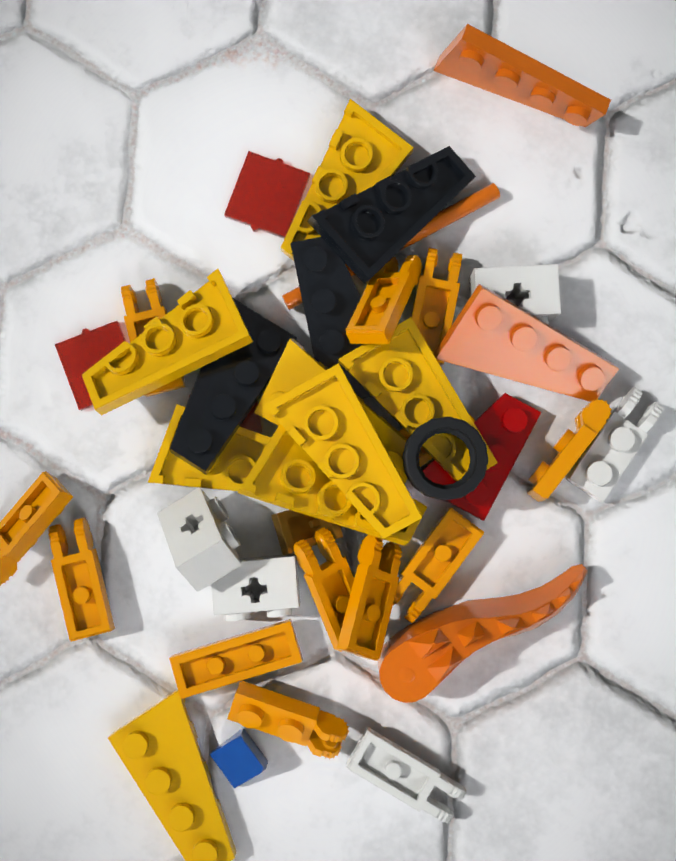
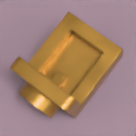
[271,510,343,555]

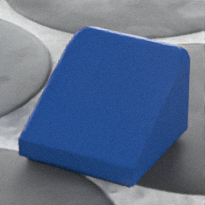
[210,727,268,788]

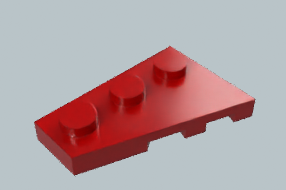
[422,393,542,521]

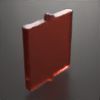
[224,151,310,239]
[55,321,126,411]

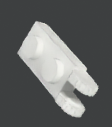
[566,387,664,502]
[346,727,467,824]

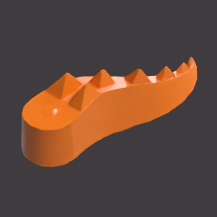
[378,564,587,703]

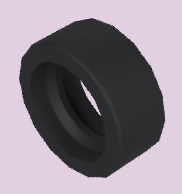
[402,416,488,500]

